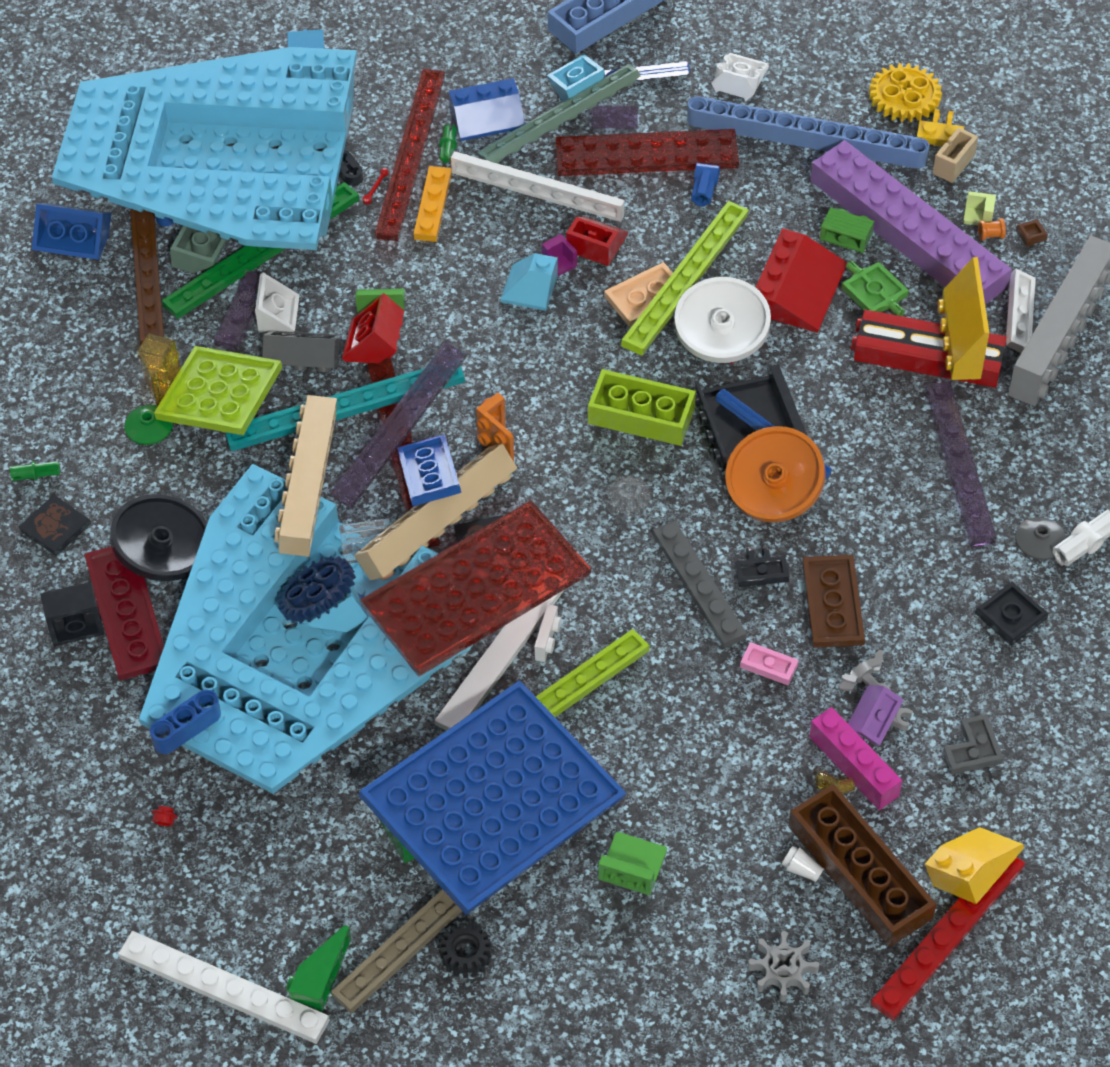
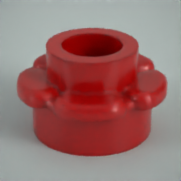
[151,806,178,827]

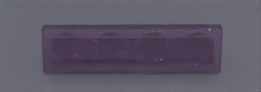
[214,271,270,351]

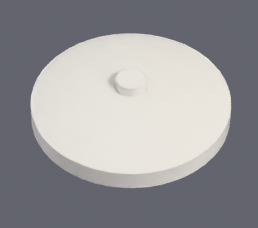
[675,277,771,363]

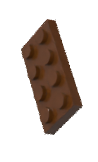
[802,555,865,648]

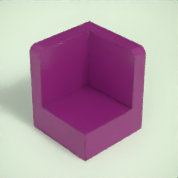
[542,234,577,276]

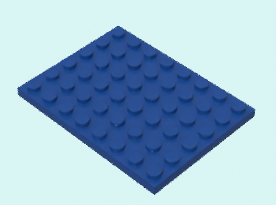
[358,680,626,915]

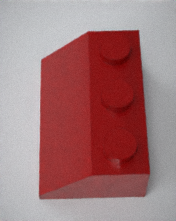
[342,293,404,363]

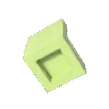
[963,191,996,226]

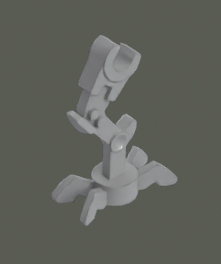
[839,650,913,731]

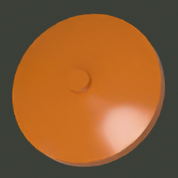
[725,426,826,523]

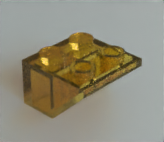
[138,333,182,406]

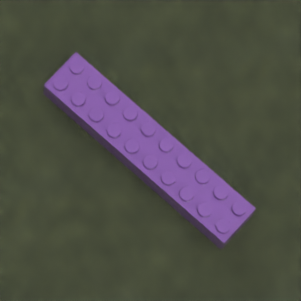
[810,140,1012,304]

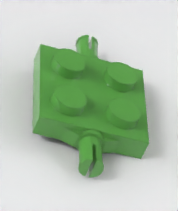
[842,260,909,316]

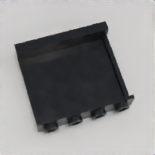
[695,364,807,472]

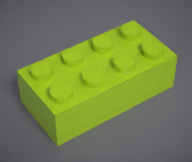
[588,369,696,446]

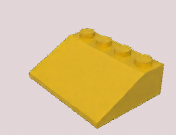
[938,257,989,380]

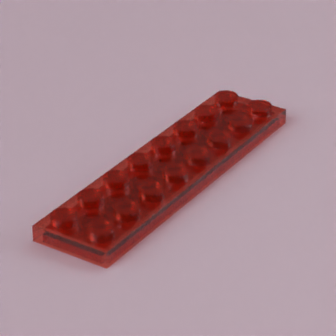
[556,129,739,176]

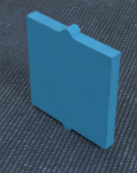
[287,29,324,48]

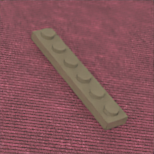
[331,889,462,1014]

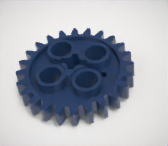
[276,556,356,624]

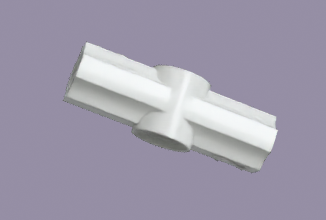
[1052,509,1110,566]

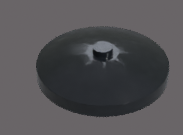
[110,494,208,581]

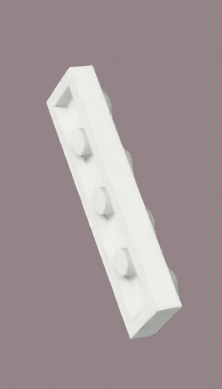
[1006,269,1036,353]

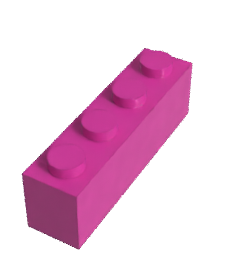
[809,707,902,810]

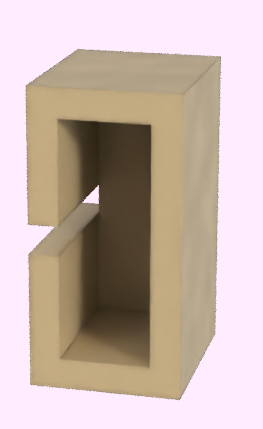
[933,127,978,183]

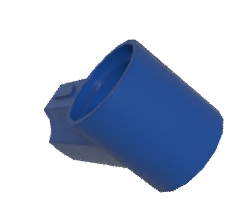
[691,163,720,207]

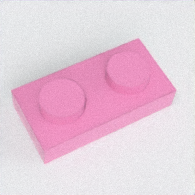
[740,642,799,686]

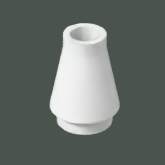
[781,846,824,882]

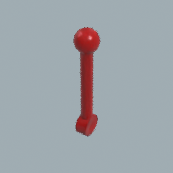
[362,168,389,205]

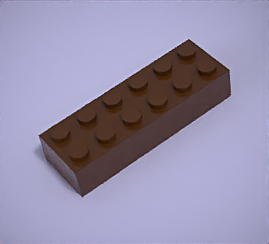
[788,784,936,948]

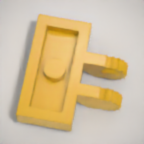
[917,109,965,146]

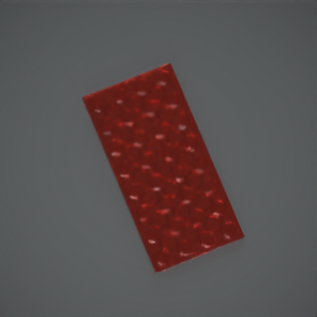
[360,500,591,677]

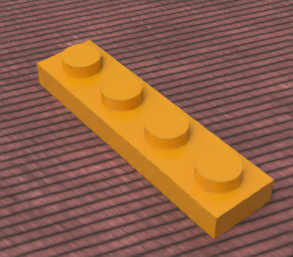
[414,166,452,242]

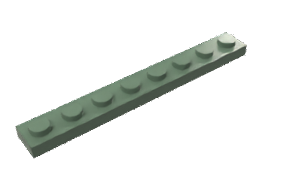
[477,64,641,163]

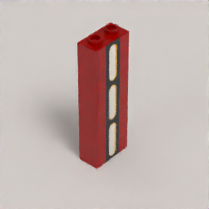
[851,310,1007,388]

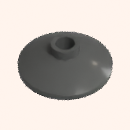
[1015,517,1066,560]

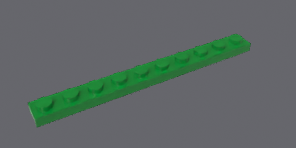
[162,182,359,320]

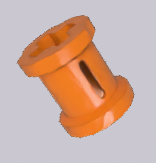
[978,218,1006,241]

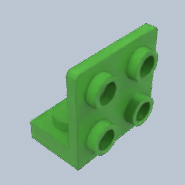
[598,832,667,896]

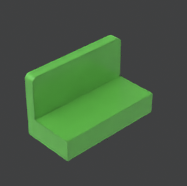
[355,289,405,314]

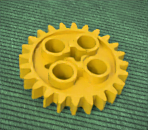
[869,63,942,122]

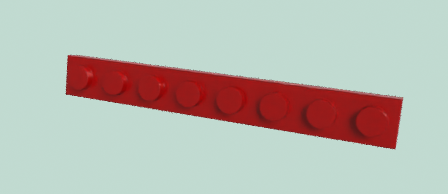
[871,857,1025,1021]

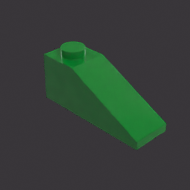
[286,925,351,1012]

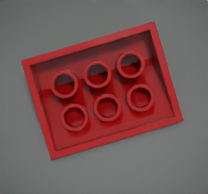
[755,228,848,333]

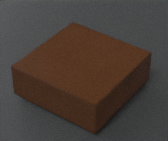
[1016,219,1048,247]

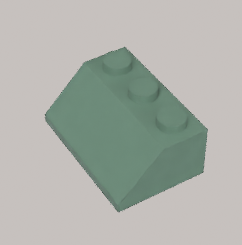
[170,226,227,273]

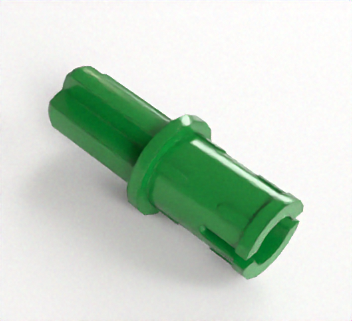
[439,124,457,164]
[10,461,61,482]

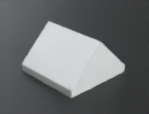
[255,272,299,333]

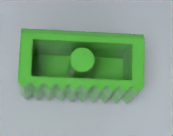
[820,207,874,253]

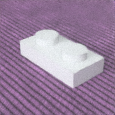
[534,604,561,662]

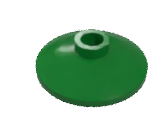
[124,405,173,445]

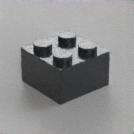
[40,582,105,646]

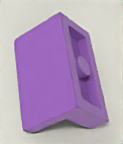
[848,685,904,745]

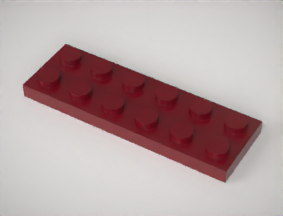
[84,547,164,681]

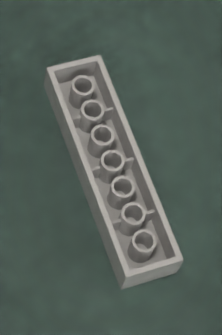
[1008,235,1110,406]

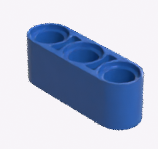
[150,690,221,754]

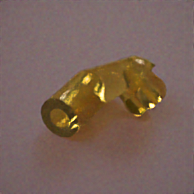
[815,772,855,794]

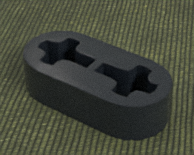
[339,150,363,186]

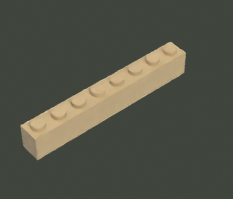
[274,395,337,557]
[354,443,517,581]

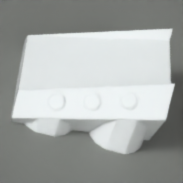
[711,53,769,102]

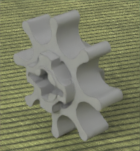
[748,931,819,1002]

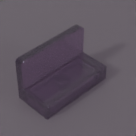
[593,105,638,128]

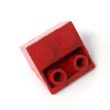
[566,217,628,266]

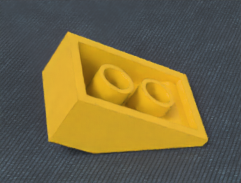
[925,827,1024,904]

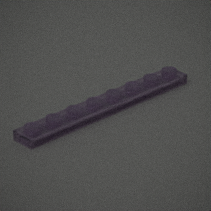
[330,341,466,509]
[926,381,997,546]

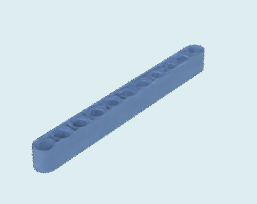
[687,96,929,168]

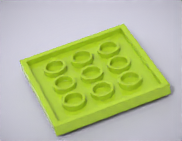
[154,346,283,435]

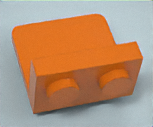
[476,393,514,462]

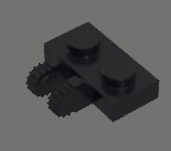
[735,544,790,587]

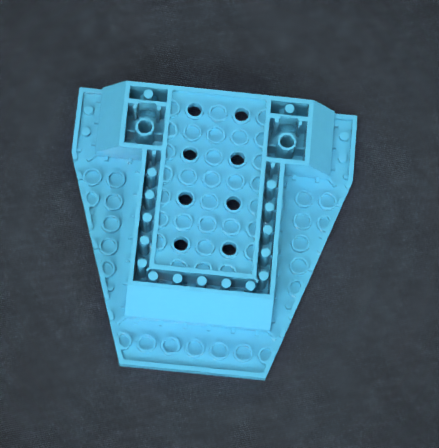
[52,47,357,250]
[139,464,510,794]

